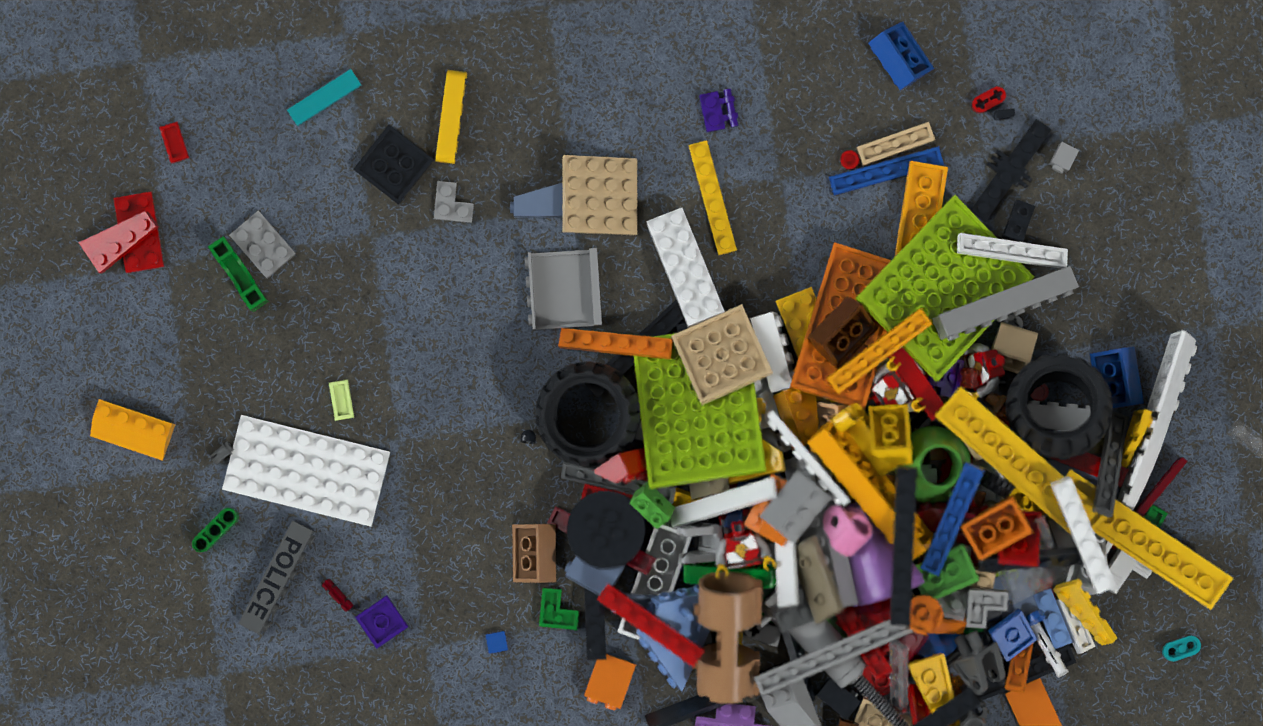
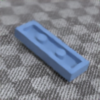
[1033,588,1072,649]

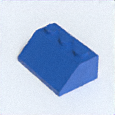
[868,22,934,90]
[1090,347,1144,408]

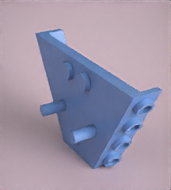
[636,584,711,691]

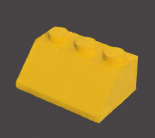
[869,404,912,465]

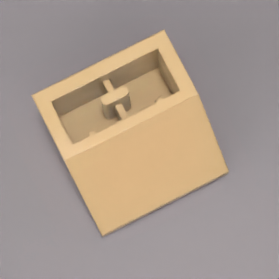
[991,322,1038,374]

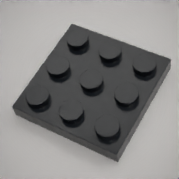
[353,124,434,205]

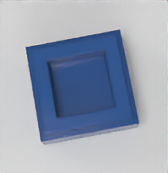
[486,631,508,654]

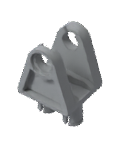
[678,522,724,564]

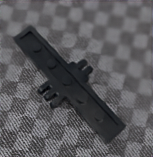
[970,119,1052,222]

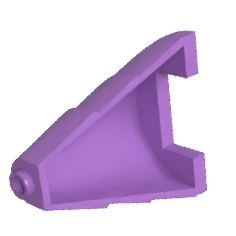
[848,502,925,607]

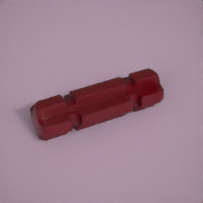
[322,579,353,612]

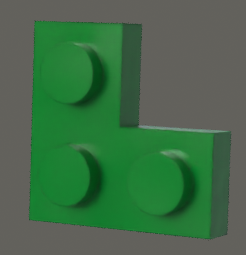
[539,588,579,630]

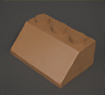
[512,524,556,583]

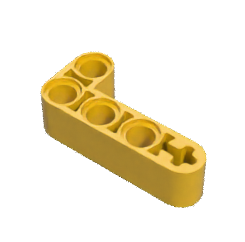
[832,403,899,476]

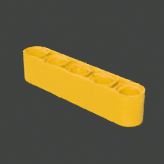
[436,70,467,164]

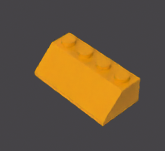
[90,399,176,461]

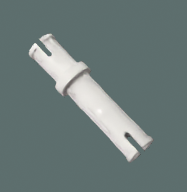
[1030,622,1068,677]

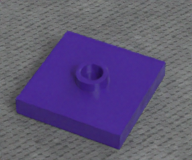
[355,595,409,649]

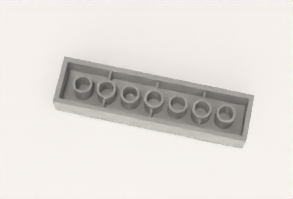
[784,452,858,607]

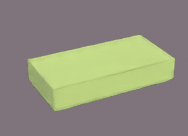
[329,380,354,421]

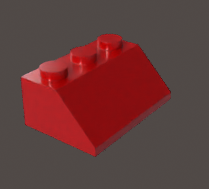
[594,448,648,484]

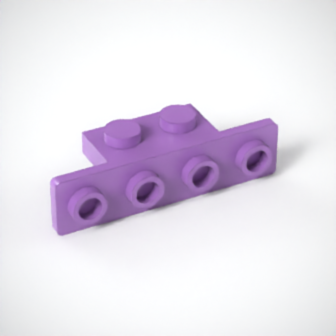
[695,703,767,726]

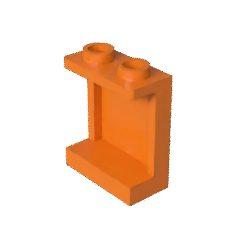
[584,653,636,711]

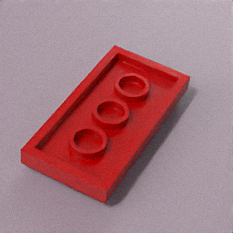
[113,192,164,273]

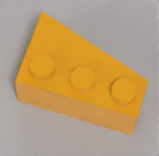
[773,388,818,450]

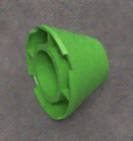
[894,426,971,504]

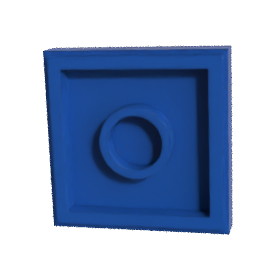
[988,609,1038,662]

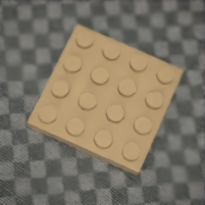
[562,155,637,235]
[671,304,773,405]

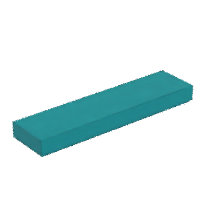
[287,69,362,126]

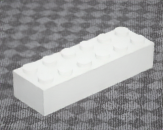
[646,208,725,328]
[618,525,692,640]

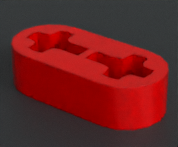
[971,86,1006,114]

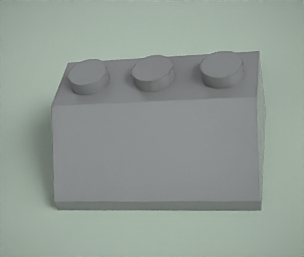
[760,471,831,544]

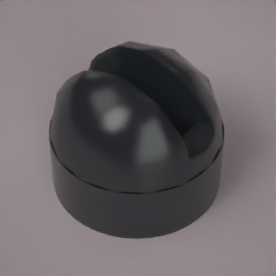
[520,429,536,444]

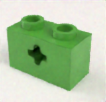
[630,481,675,529]

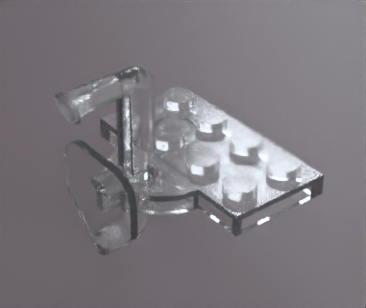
[998,516,1070,604]

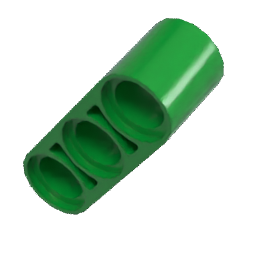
[192,508,239,553]

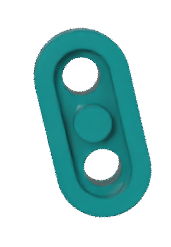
[1162,635,1201,661]

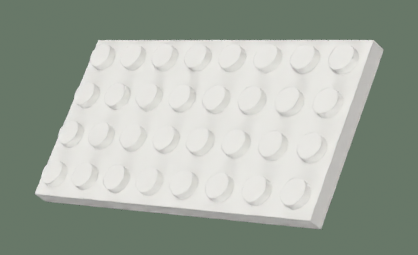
[222,415,390,527]

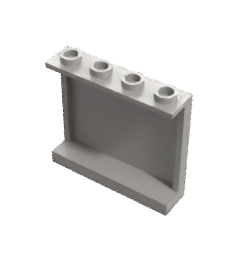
[525,248,602,330]

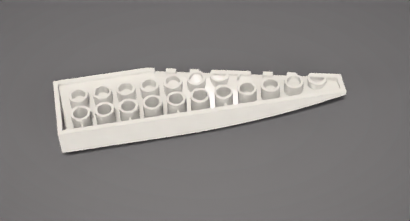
[1106,330,1197,553]

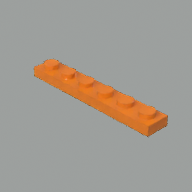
[558,328,674,360]

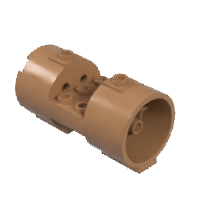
[693,572,762,703]

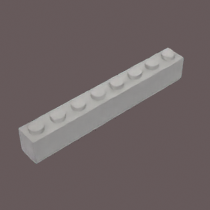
[932,266,1079,341]

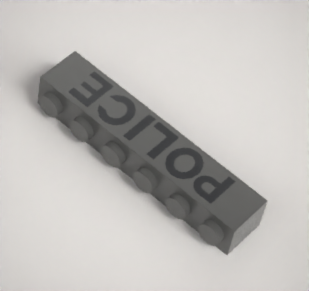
[238,520,316,634]

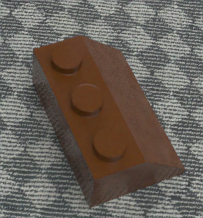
[808,296,878,369]

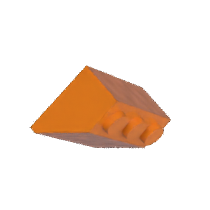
[743,473,787,547]
[961,495,1032,560]

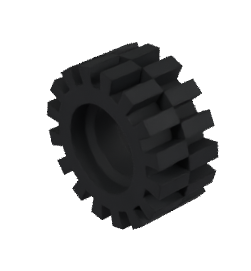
[979,469,1015,499]

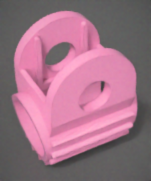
[823,506,872,557]

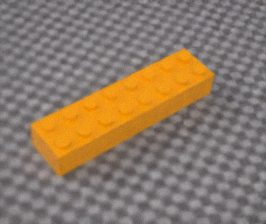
[808,419,934,560]

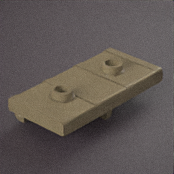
[796,536,844,624]

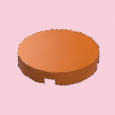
[908,595,944,634]

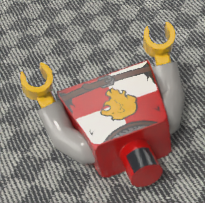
[963,343,1005,400]
[867,356,925,412]
[715,521,776,579]

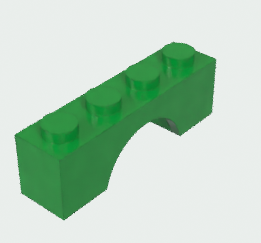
[208,236,269,312]

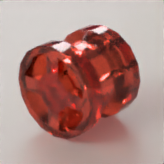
[959,367,979,388]

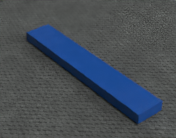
[829,146,944,196]
[920,462,985,576]

